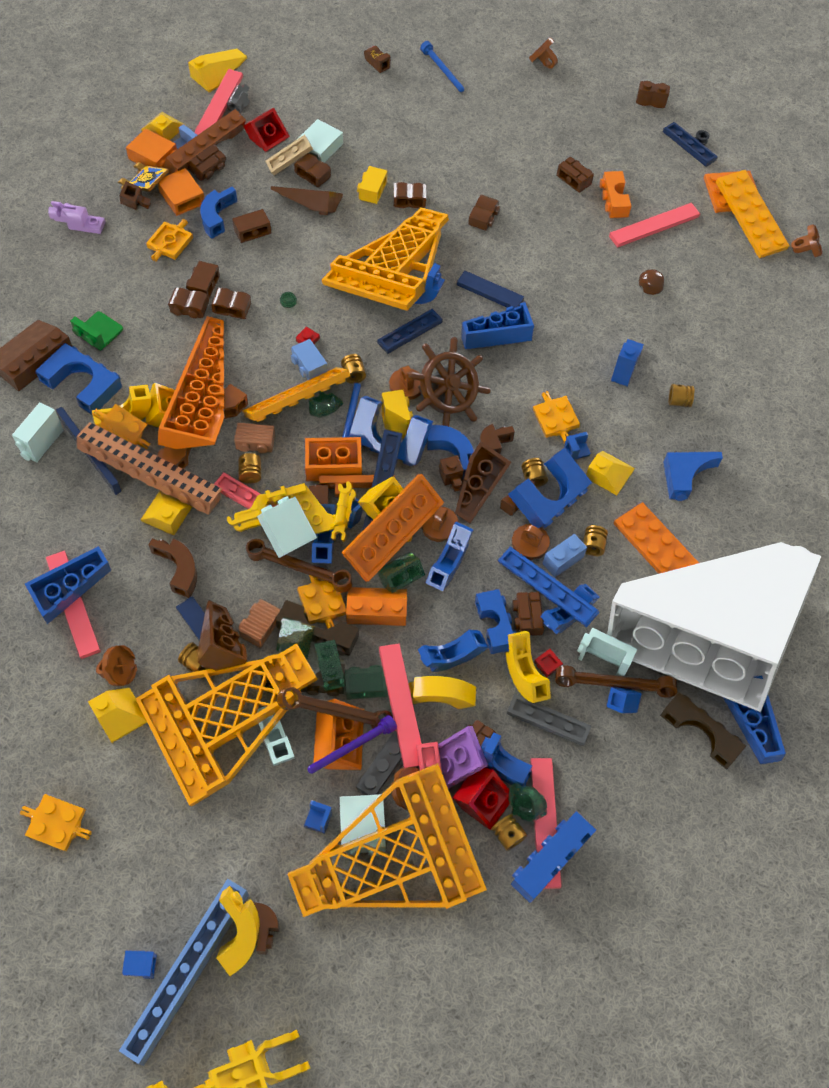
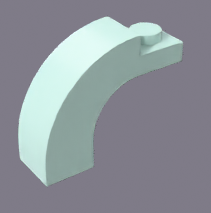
[257,707,294,766]

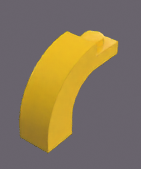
[92,385,151,427]
[506,631,551,703]
[408,676,476,709]
[216,886,260,976]

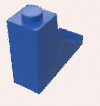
[611,339,644,386]
[663,452,723,501]

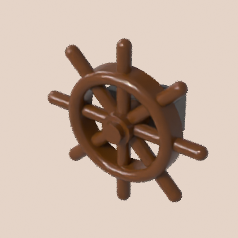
[408,337,491,427]

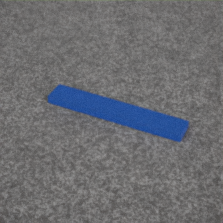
[498,546,599,628]

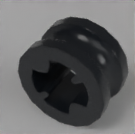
[695,130,710,145]

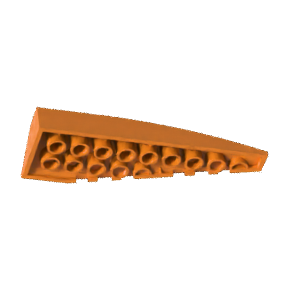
[158,316,224,449]

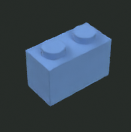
[291,339,328,380]
[543,534,587,577]

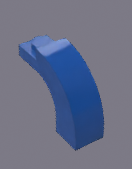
[200,187,238,239]
[415,263,445,304]
[426,425,474,479]
[312,504,335,563]
[425,522,474,591]
[540,584,600,634]
[418,630,489,672]
[481,732,532,791]

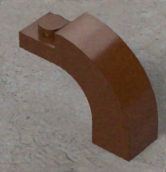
[148,538,197,598]

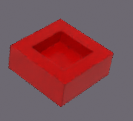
[295,326,320,344]
[534,649,563,677]

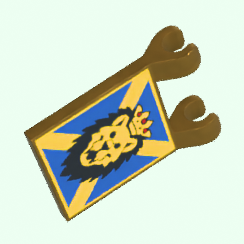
[118,162,169,192]

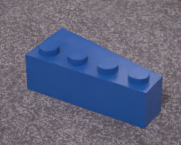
[461,302,534,350]
[25,546,111,624]
[723,675,786,764]
[511,811,596,903]

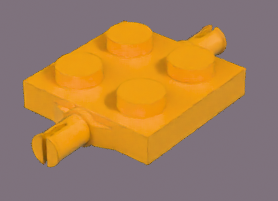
[146,219,193,262]
[533,391,580,444]
[92,404,151,450]
[297,575,346,628]
[20,794,92,852]

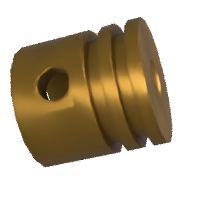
[341,354,366,384]
[668,384,695,407]
[238,453,261,484]
[521,458,548,488]
[583,525,608,557]
[178,642,208,672]
[491,814,528,851]

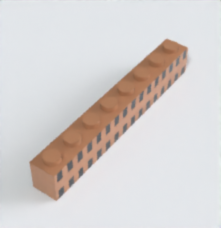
[77,422,222,515]

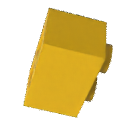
[357,166,387,204]

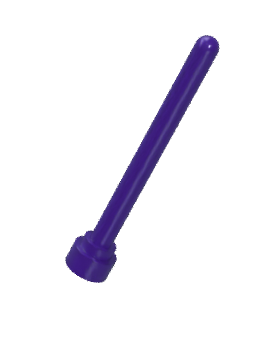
[307,715,397,774]

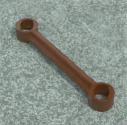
[246,539,353,593]
[555,665,678,698]
[277,687,393,729]

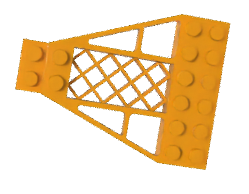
[322,207,449,311]
[135,643,318,807]
[287,763,487,917]

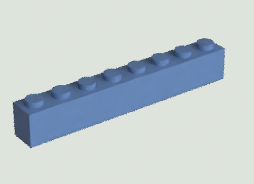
[119,879,249,1066]

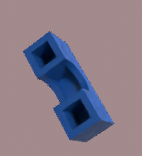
[475,589,516,654]

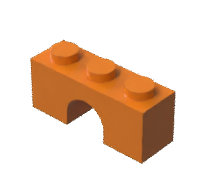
[600,171,631,218]

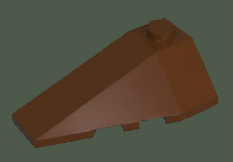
[271,186,343,215]
[455,441,511,524]
[198,600,247,671]

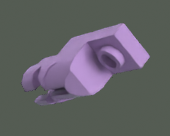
[48,201,105,234]

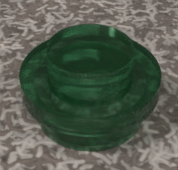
[280,292,297,308]

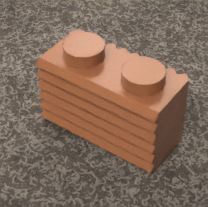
[234,423,275,453]
[239,599,281,648]

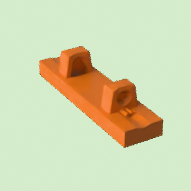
[319,475,395,497]

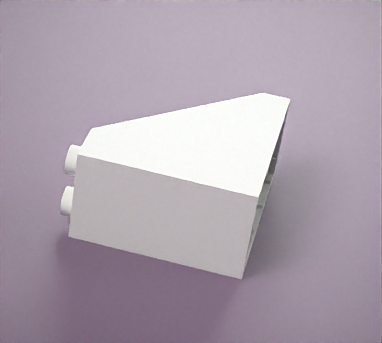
[607,542,821,712]

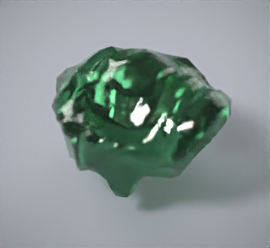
[308,392,344,418]
[508,783,547,822]

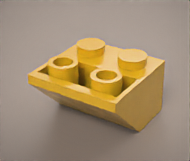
[381,390,413,439]

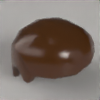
[639,269,664,295]

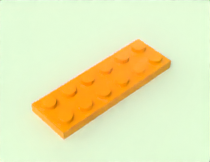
[716,170,790,258]
[242,367,350,422]

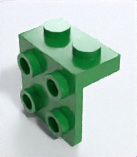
[70,311,123,351]

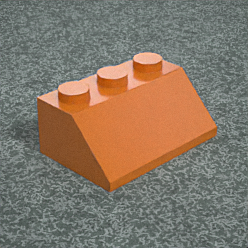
[305,437,362,481]
[346,587,407,626]
[313,699,364,770]

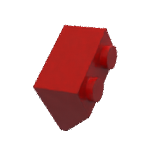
[243,108,290,152]
[453,767,515,830]

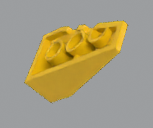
[188,49,247,93]

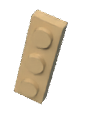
[265,134,313,175]

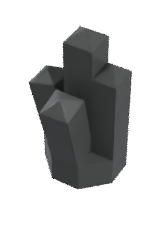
[227,84,250,113]

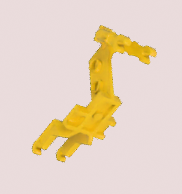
[227,481,356,542]
[146,1030,310,1088]

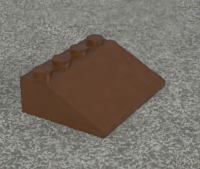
[0,320,72,392]

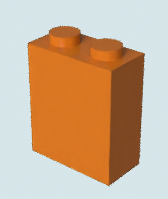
[126,128,177,168]
[157,168,204,216]

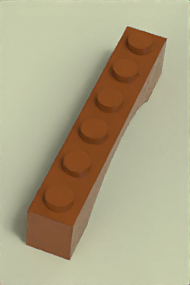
[164,109,246,174]
[157,384,248,469]

